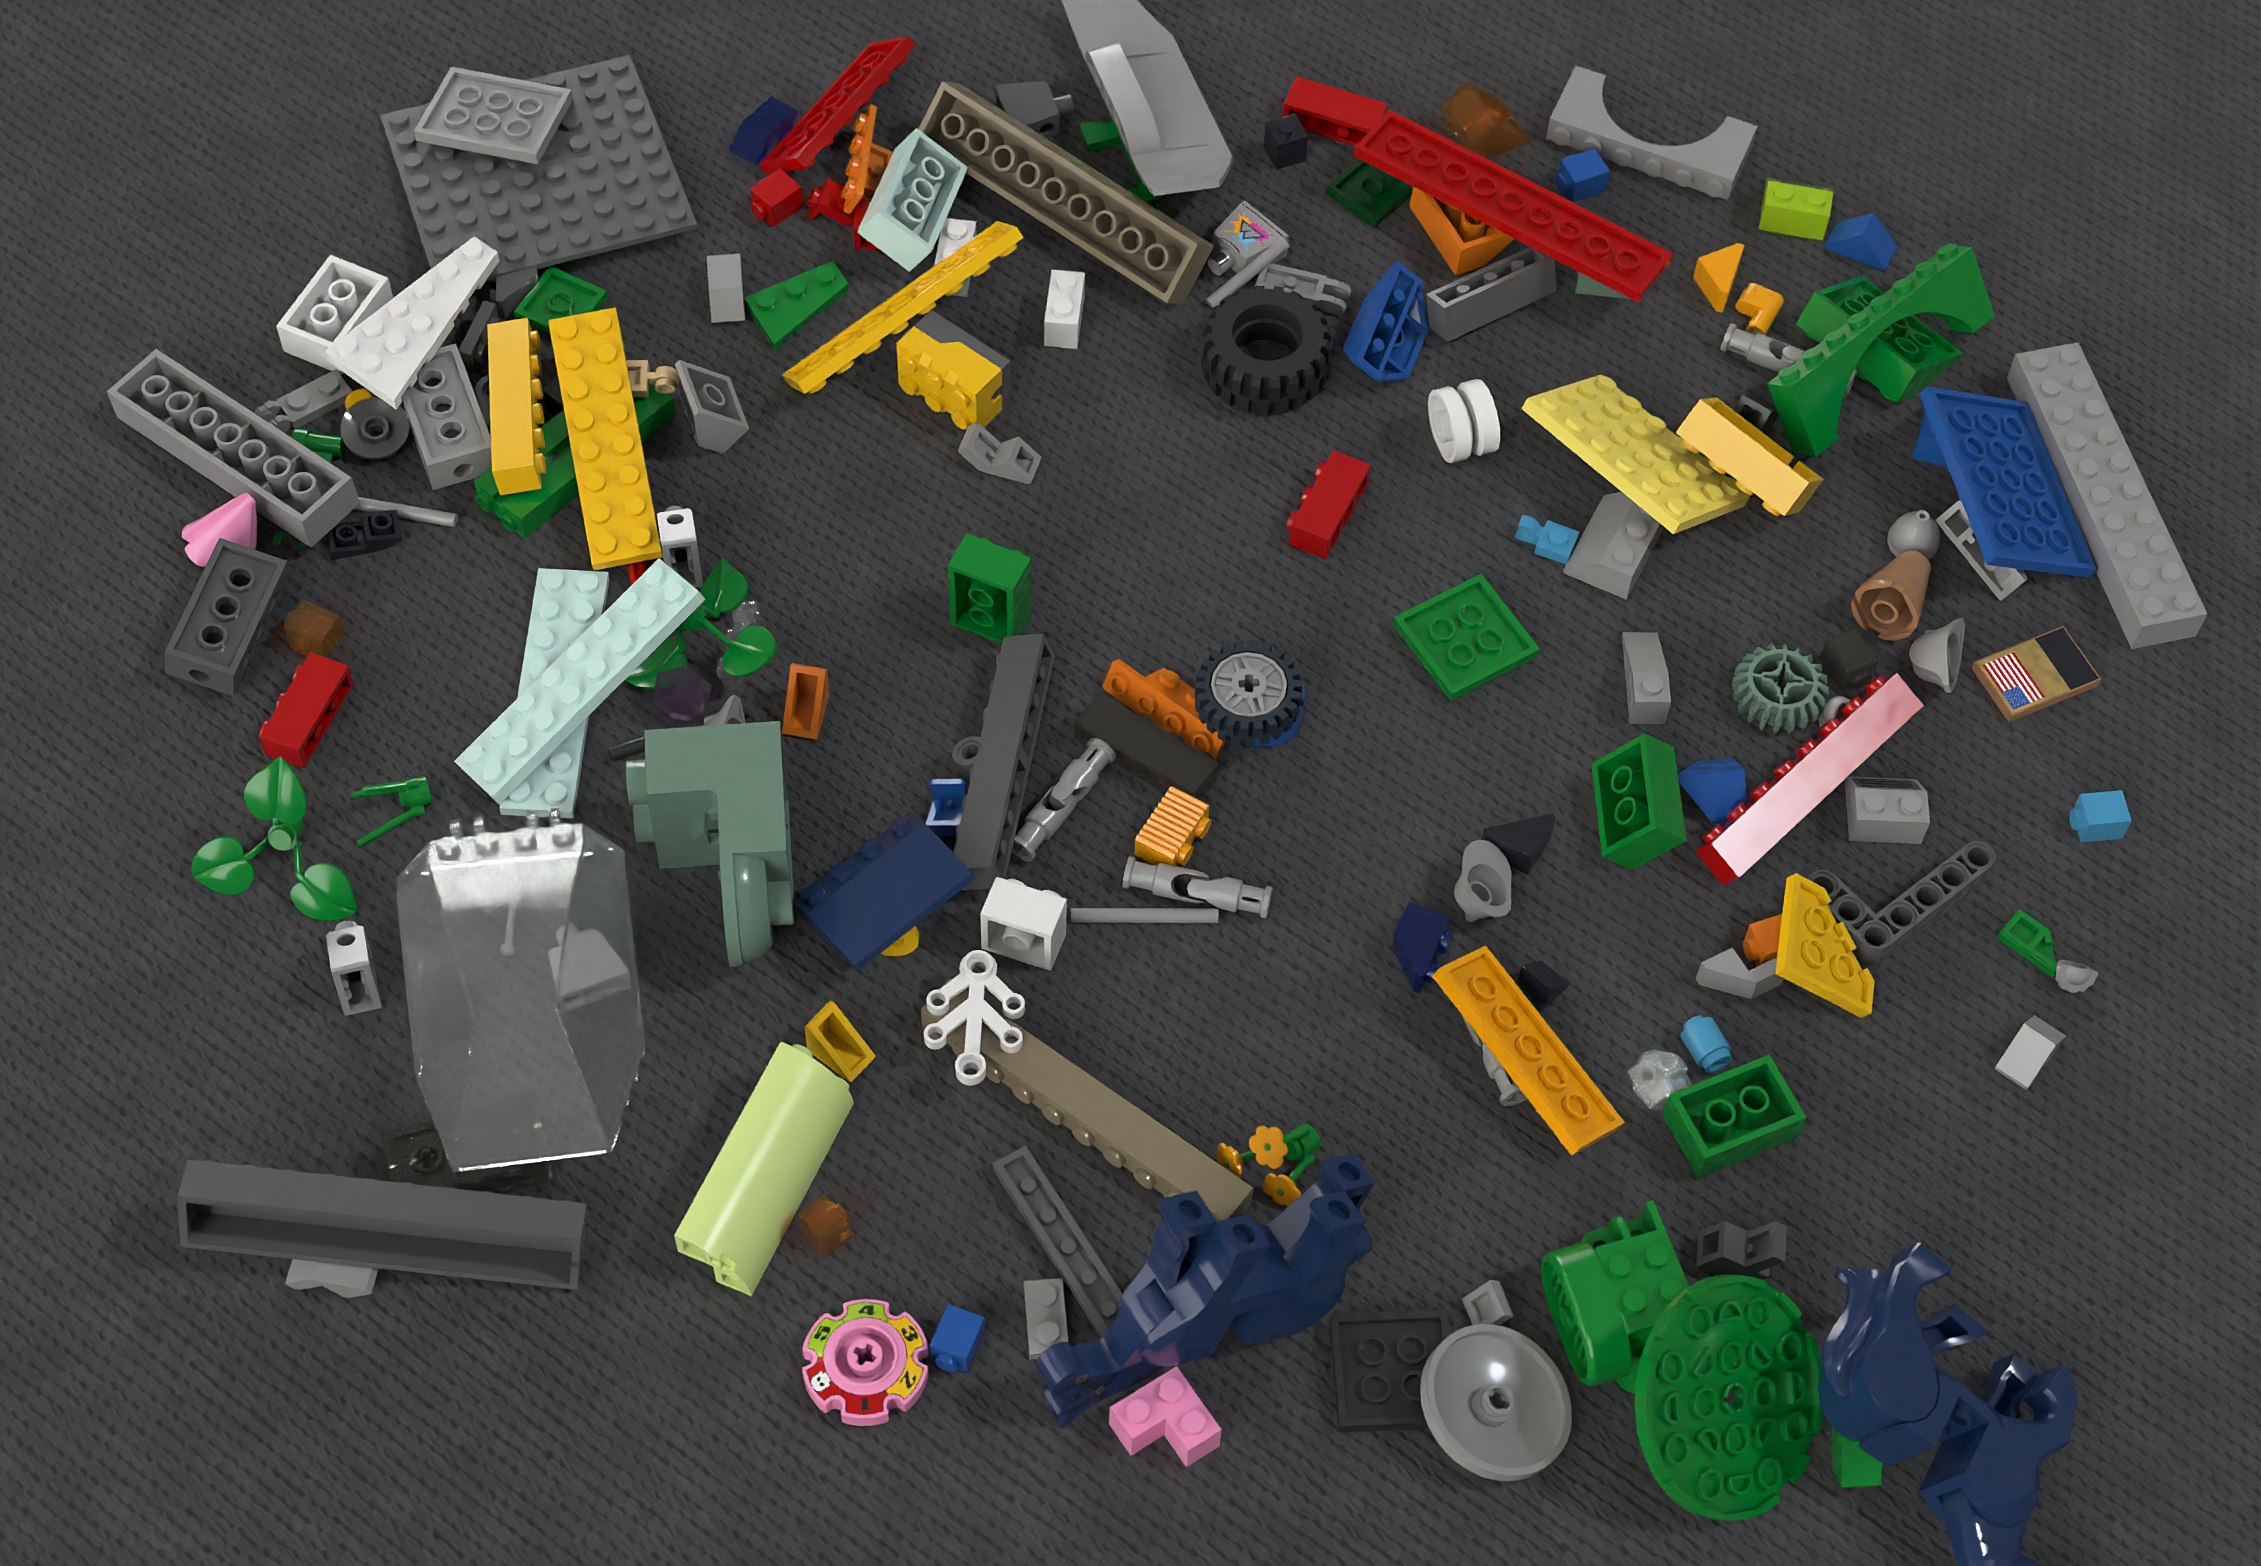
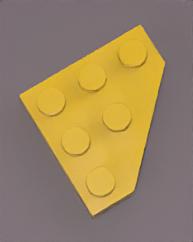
[1775,873,1875,1018]

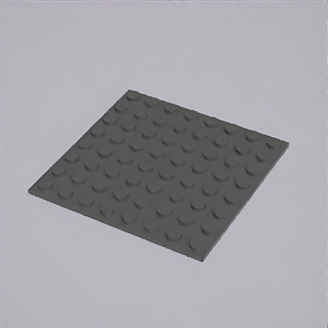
[380,55,698,282]

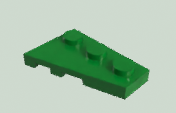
[744,261,849,351]

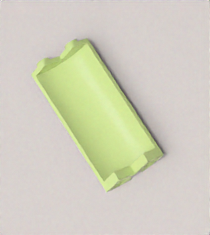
[674,1042,854,1296]

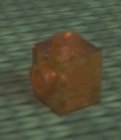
[284,600,345,658]

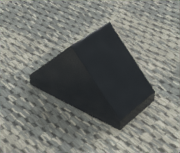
[1482,814,1556,875]

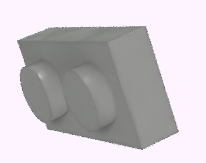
[1024,1278,1068,1359]

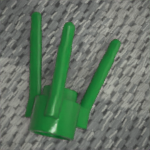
[350,776,432,847]

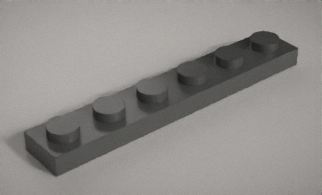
[992,1145,1123,1337]

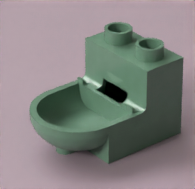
[626,721,795,967]

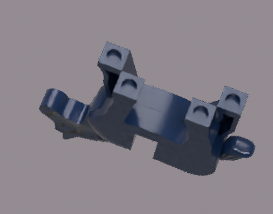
[1036,1153,1375,1428]

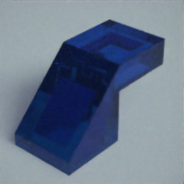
[729,96,799,166]

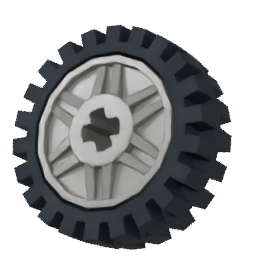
[1195,640,1302,746]

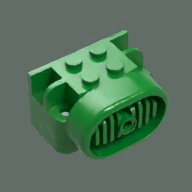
[1541,1200,1689,1394]

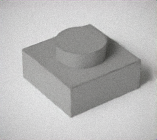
[1462,1280,1514,1325]

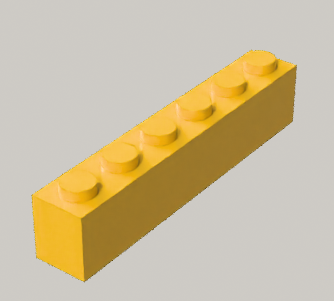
[487,318,546,495]

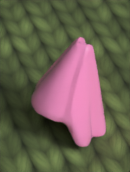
[182,493,257,567]

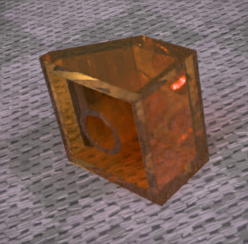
[1439,81,1531,159]

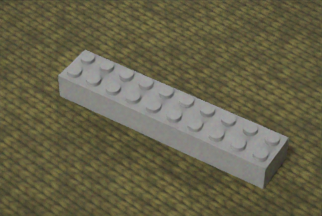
[2007,342,2207,649]

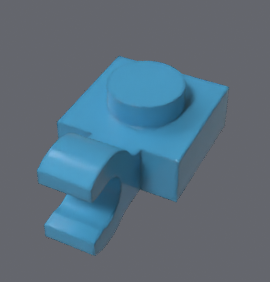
[1514,515,1579,564]

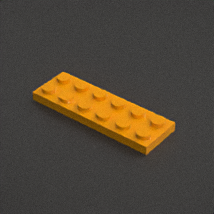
[1432,945,1625,1156]

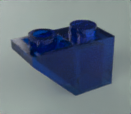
[1392,901,1453,993]

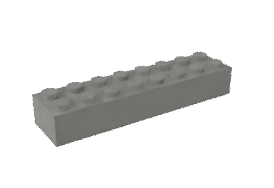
[107,349,360,548]

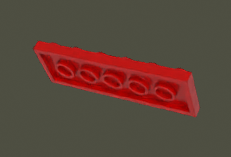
[758,35,916,175]

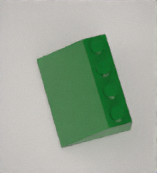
[1796,276,1963,403]

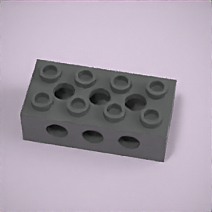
[164,538,287,696]

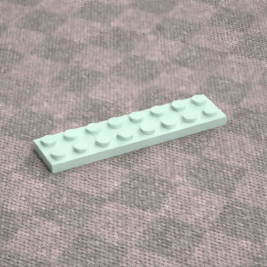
[454,558,705,804]
[500,568,609,819]

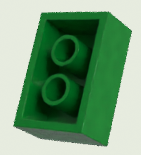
[948,533,1031,644]
[1591,733,1686,869]
[1662,1055,1807,1178]

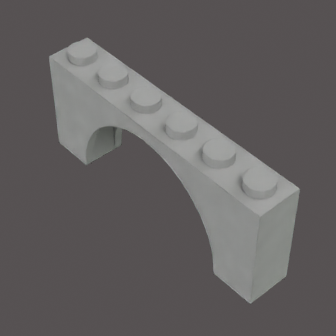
[1546,66,1758,200]

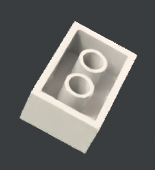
[277,255,393,375]

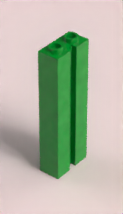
[474,385,676,538]

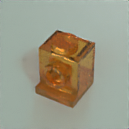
[799,1195,856,1259]

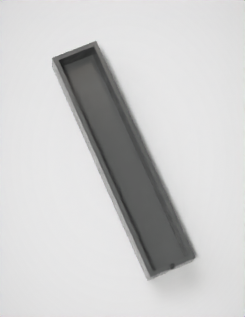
[177,1159,587,1290]

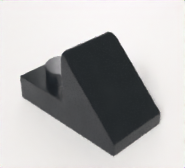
[1516,961,1569,1014]

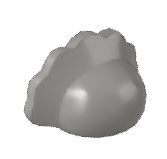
[1818,696,1850,727]
[2056,960,2098,993]

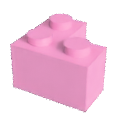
[1109,1366,1222,1467]

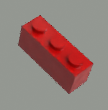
[1283,76,1387,146]
[1286,450,1371,559]
[259,652,354,769]

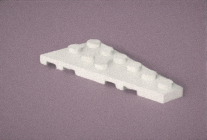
[324,237,499,410]

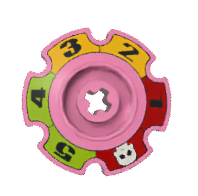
[802,1299,929,1426]

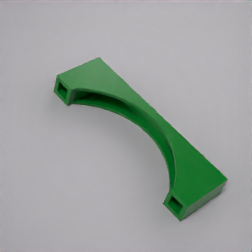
[1767,243,1995,457]

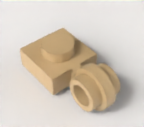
[626,360,678,397]

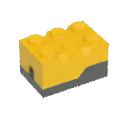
[896,310,1011,429]

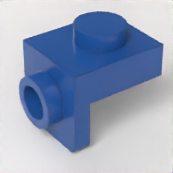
[926,779,968,836]

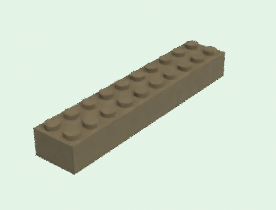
[918,81,1214,304]

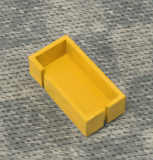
[1676,397,1824,516]

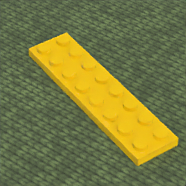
[782,221,1023,394]
[548,307,663,571]

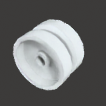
[1428,379,1500,463]

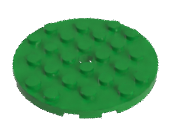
[1634,1275,1823,1521]

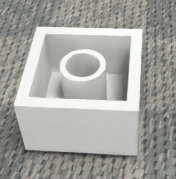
[980,877,1067,971]

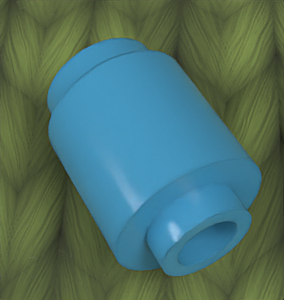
[1680,1015,1733,1073]

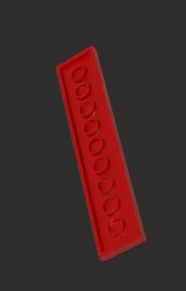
[1354,109,1673,303]

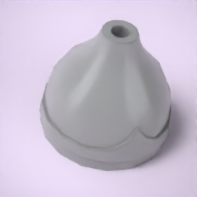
[1887,510,1941,560]

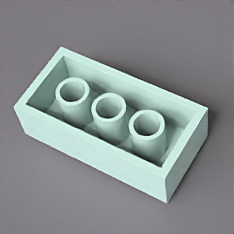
[857,128,968,272]

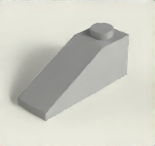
[1935,500,2028,601]
[1622,632,1671,724]

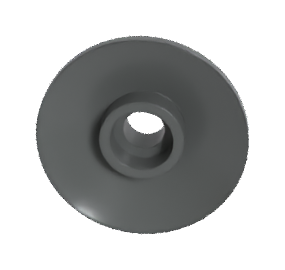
[340,397,410,460]

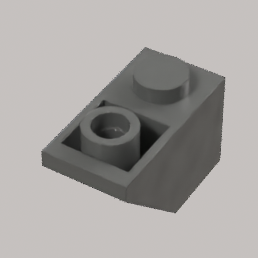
[490,248,541,320]

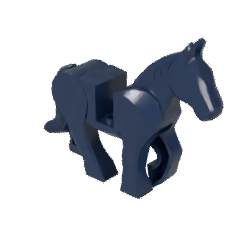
[1818,1243,2077,1566]

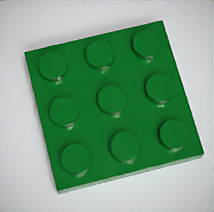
[1393,574,1540,701]

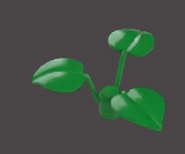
[625,558,777,690]
[191,756,359,921]

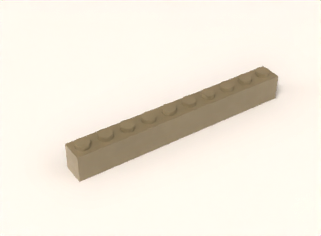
[921,978,1253,1221]

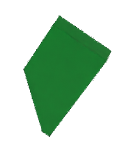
[1997,909,2057,978]

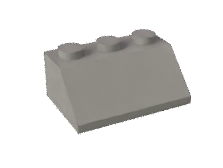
[1563,492,1664,600]

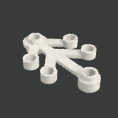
[924,950,1025,1085]

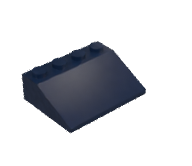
[793,812,976,970]

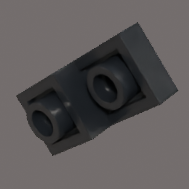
[327,510,402,560]

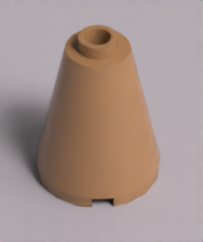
[1851,550,1931,641]

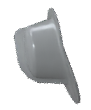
[1454,839,1512,922]

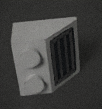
[675,360,749,453]
[1845,776,1930,844]

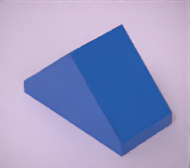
[1824,213,1898,272]

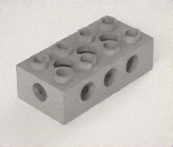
[401,343,492,490]

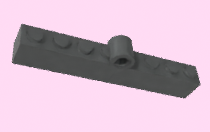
[952,633,1055,890]

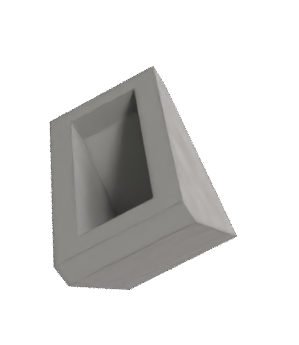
[1995,1015,2066,1091]

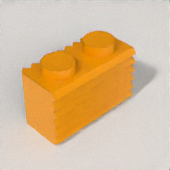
[1134,786,1212,866]

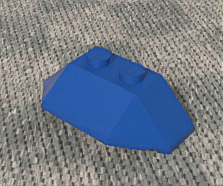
[1343,261,1429,382]

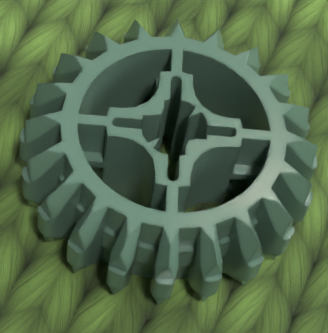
[1731,643,1829,734]

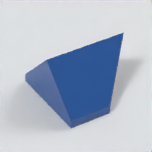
[1678,758,1746,825]

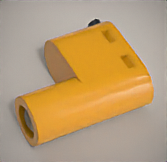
[1735,283,1784,335]

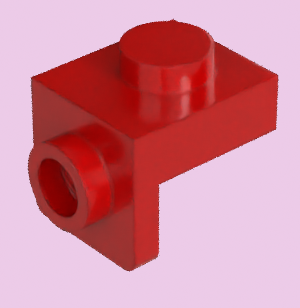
[806,178,855,227]

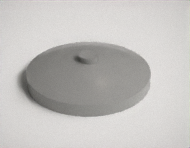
[1420,1324,1572,1481]

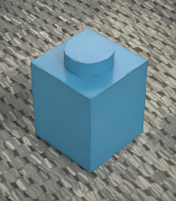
[2069,790,2131,842]

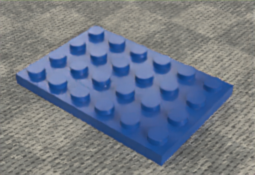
[1919,387,2097,578]

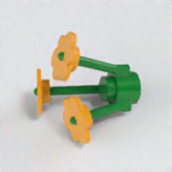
[1216,1123,1320,1207]

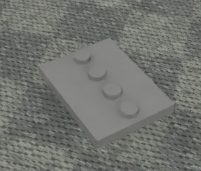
[414,67,573,164]

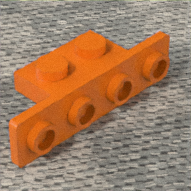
[842,104,893,214]
[1102,659,1226,765]

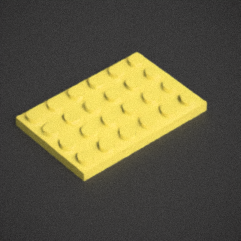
[1522,375,1750,534]

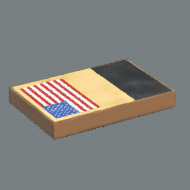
[1971,626,2101,722]

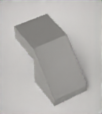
[707,254,745,323]
[957,422,1042,484]
[1696,948,1784,999]
[285,1259,379,1298]

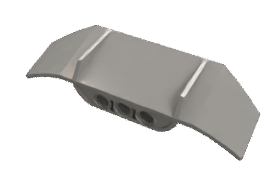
[1061,0,1233,196]

